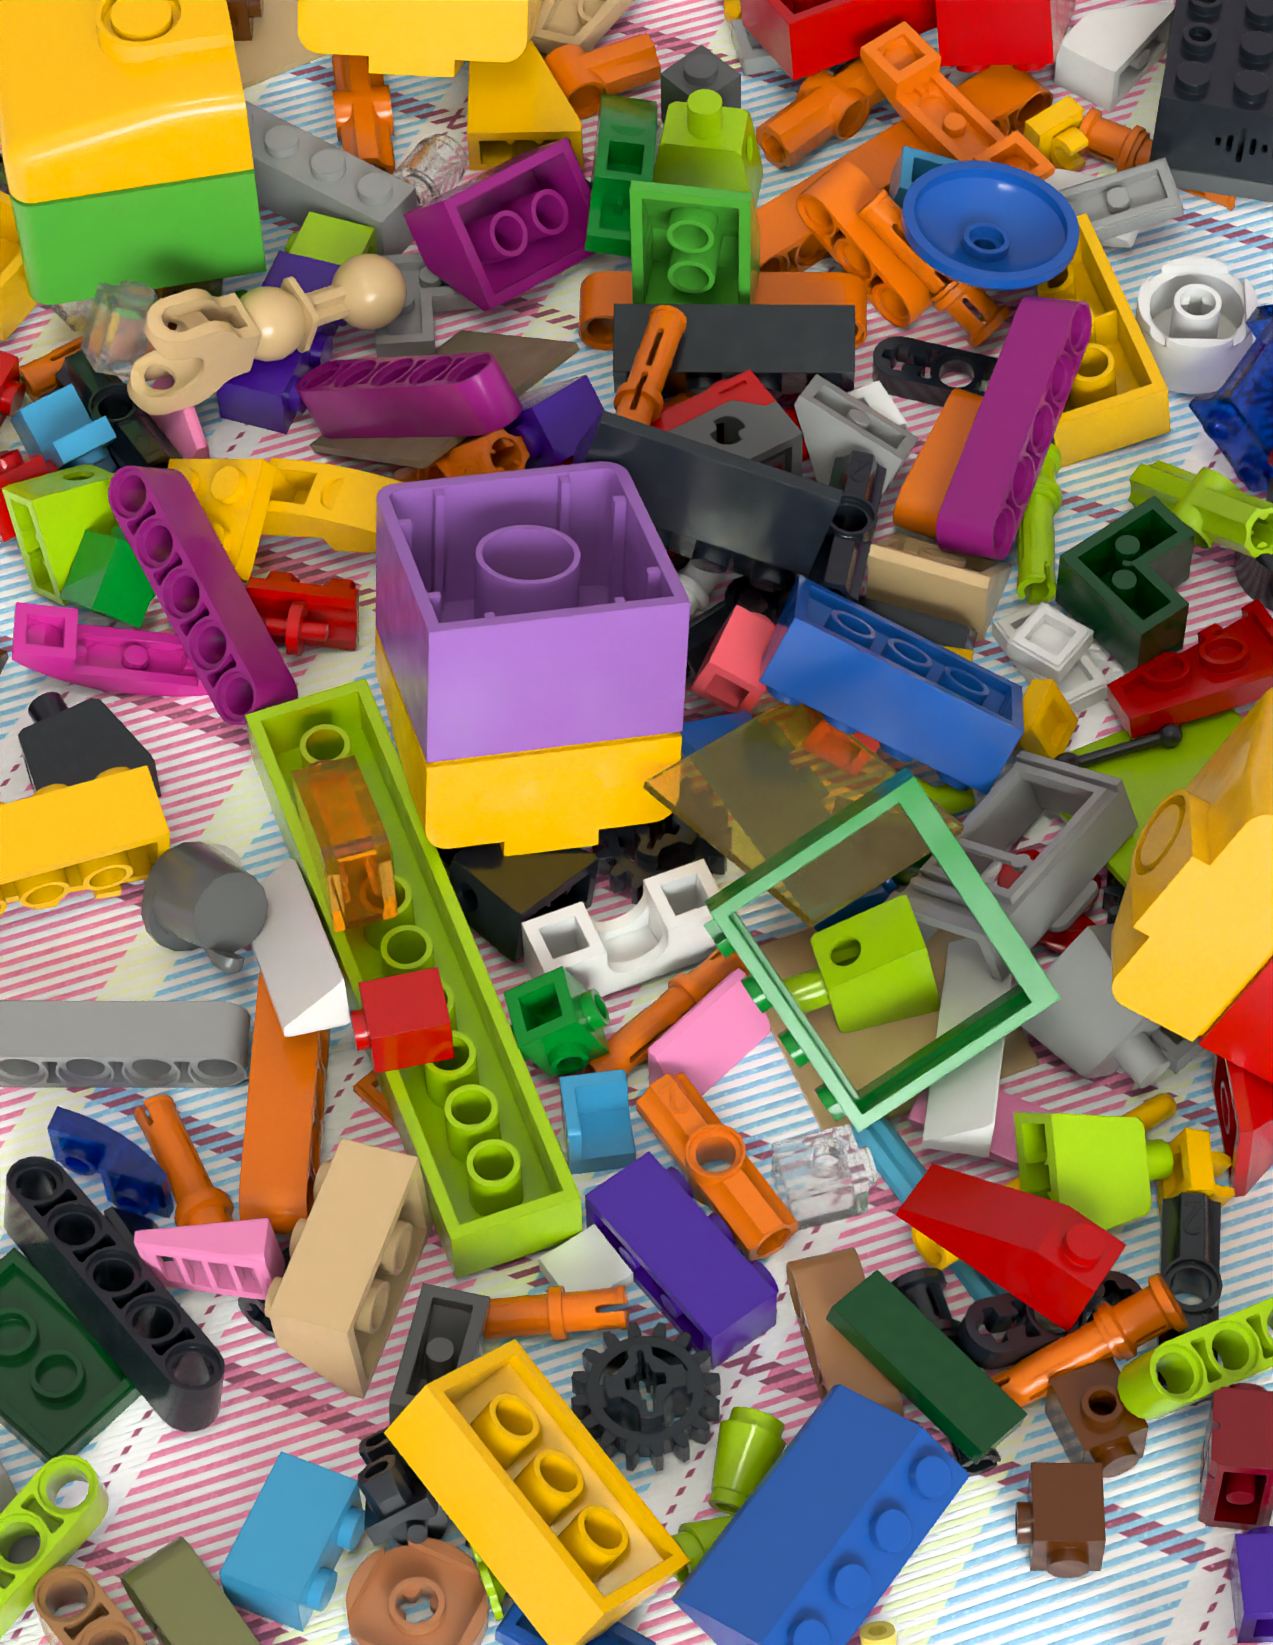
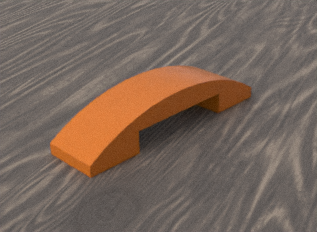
[860,21,1055,180]

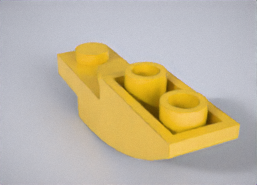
[261,458,403,553]

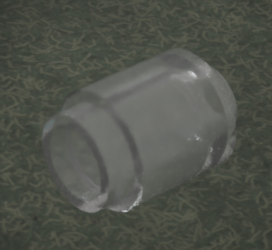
[392,134,468,206]

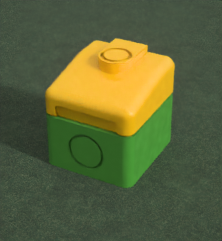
[0,0,267,305]

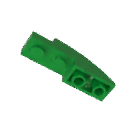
[584,93,658,257]

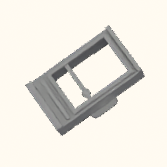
[884,750,1139,982]

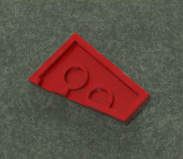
[1107,599,1273,739]

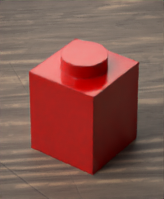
[350,967,454,1074]

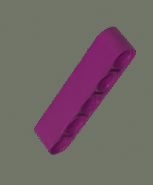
[936,296,1092,560]
[295,352,523,439]
[108,466,298,725]

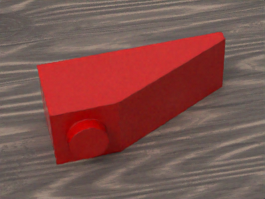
[896,1163,1127,1333]

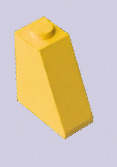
[467,40,584,171]

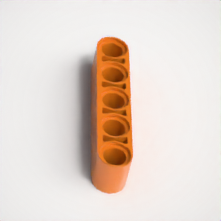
[578,271,867,351]
[239,970,331,1234]

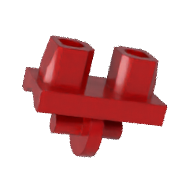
[246,571,359,656]

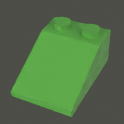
[629,180,760,304]

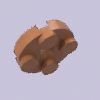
[345,1537,489,1645]

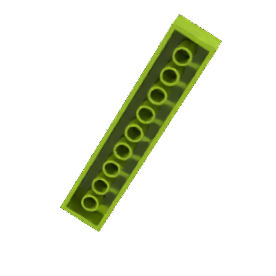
[245,678,583,1279]

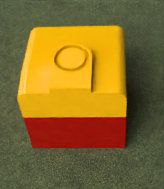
[1111,687,1273,1084]

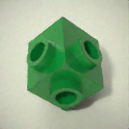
[503,966,610,1078]

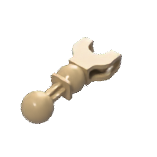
[127,254,407,415]

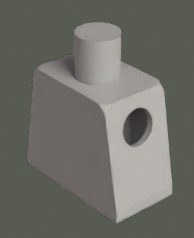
[1021,924,1171,1088]

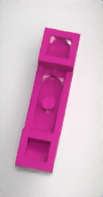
[11,602,208,697]

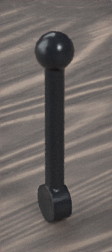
[1054,723,1183,768]

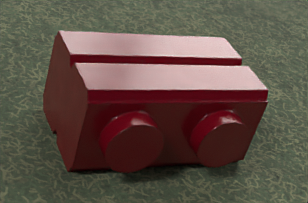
[1198,1383,1273,1530]

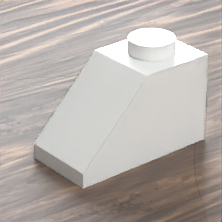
[1054,1,1175,112]

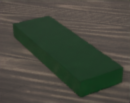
[826,1270,1028,1465]

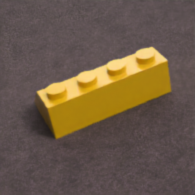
[384,1339,690,1645]

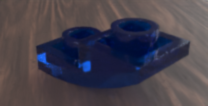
[47,1106,174,1219]

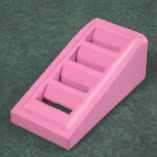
[133,1218,285,1300]

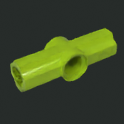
[1128,460,1273,558]

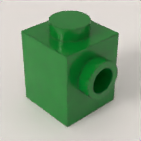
[60,526,156,628]

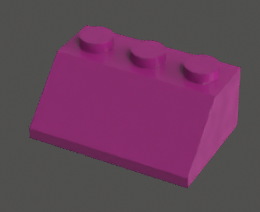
[403,137,596,312]

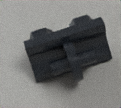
[357,1425,448,1546]

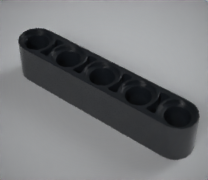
[4,1156,225,1432]

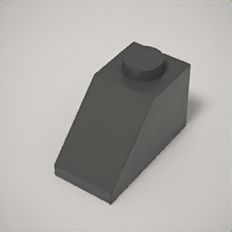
[389,1283,490,1425]

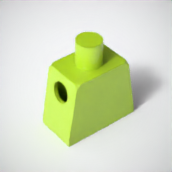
[653,89,763,208]
[1,464,121,606]
[782,894,941,1033]
[1013,1111,1174,1230]

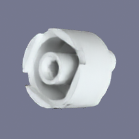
[1135,257,1258,394]

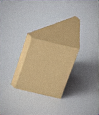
[867,532,1012,642]

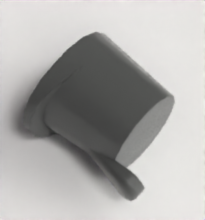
[141,841,268,973]

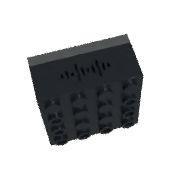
[1149,0,1273,202]

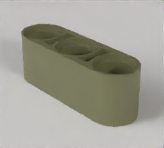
[120,1536,261,1645]

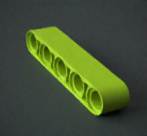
[1117,1297,1273,1420]
[0,1454,109,1639]

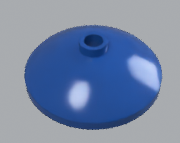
[901,161,1079,291]

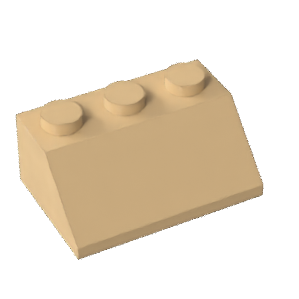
[264,1138,433,1399]

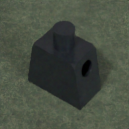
[18,692,162,798]
[436,843,599,963]

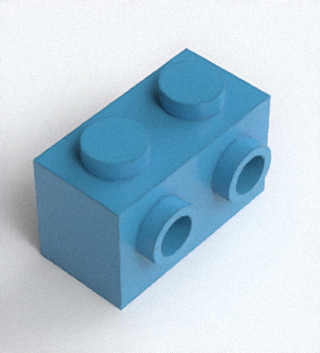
[219,1451,365,1632]

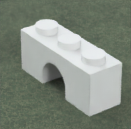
[521,858,720,997]

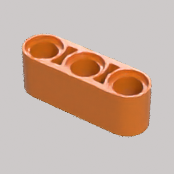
[796,161,948,328]
[892,388,983,540]

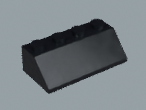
[613,304,855,399]
[572,410,843,593]

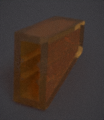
[291,755,398,933]

